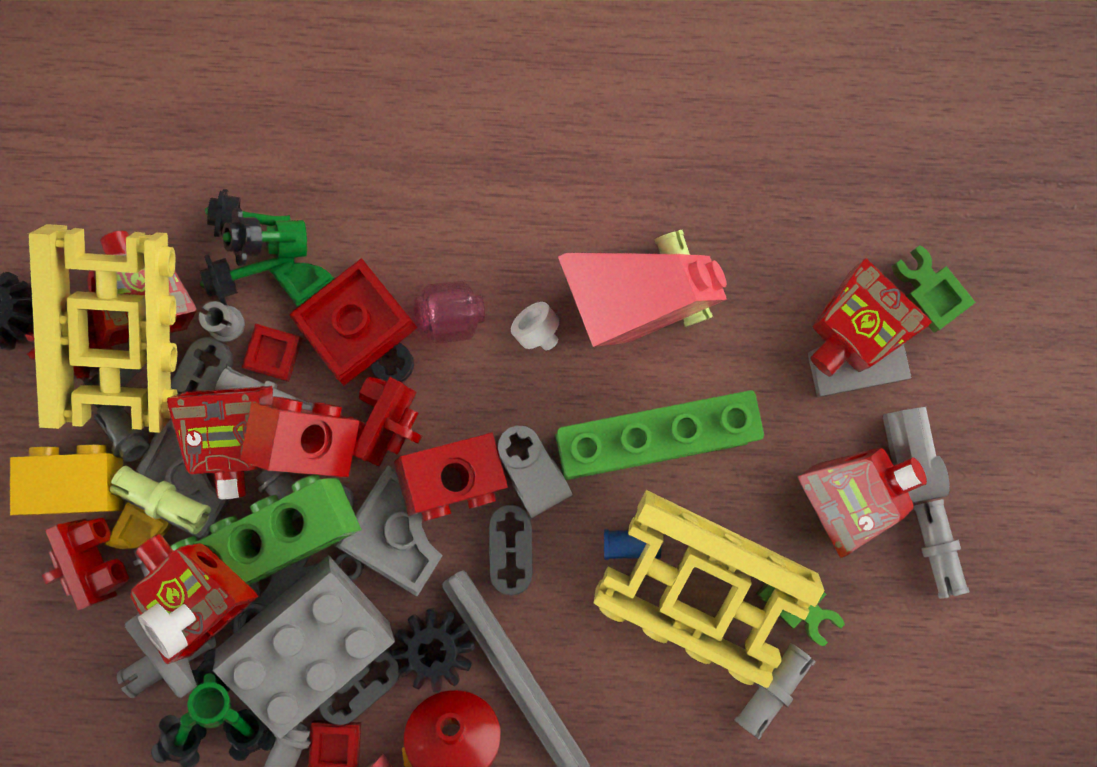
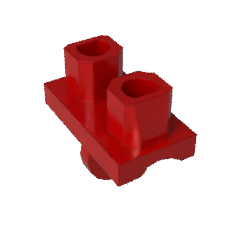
[348,377,423,466]
[42,518,129,611]

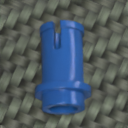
[604,529,662,560]

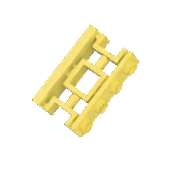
[28,224,178,433]
[594,490,825,688]

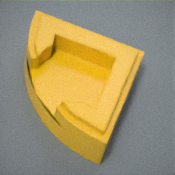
[105,502,173,549]

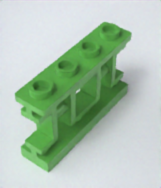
[555,390,764,480]

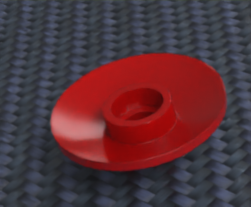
[404,690,501,767]

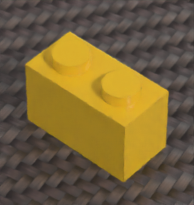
[10,445,124,515]

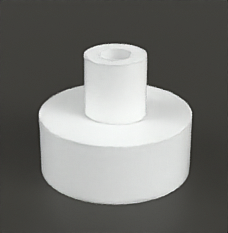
[511,302,559,351]
[138,604,196,659]

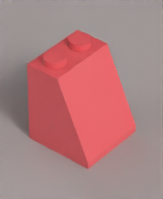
[558,253,727,347]

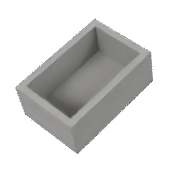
[213,555,395,739]

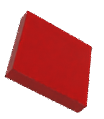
[289,258,418,386]

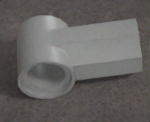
[882,407,950,503]

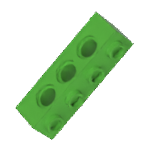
[170,474,362,586]

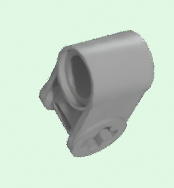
[497,425,573,519]

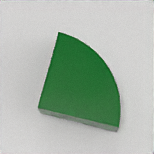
[270,262,334,307]

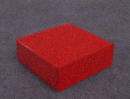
[241,323,303,382]
[308,720,361,767]

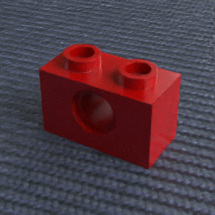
[240,396,360,477]
[394,432,508,522]

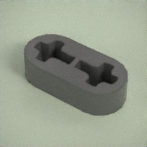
[171,337,234,394]
[489,505,533,596]
[319,648,401,725]

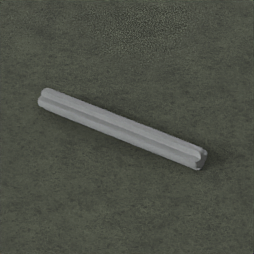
[442,570,590,767]

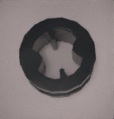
[370,343,414,382]

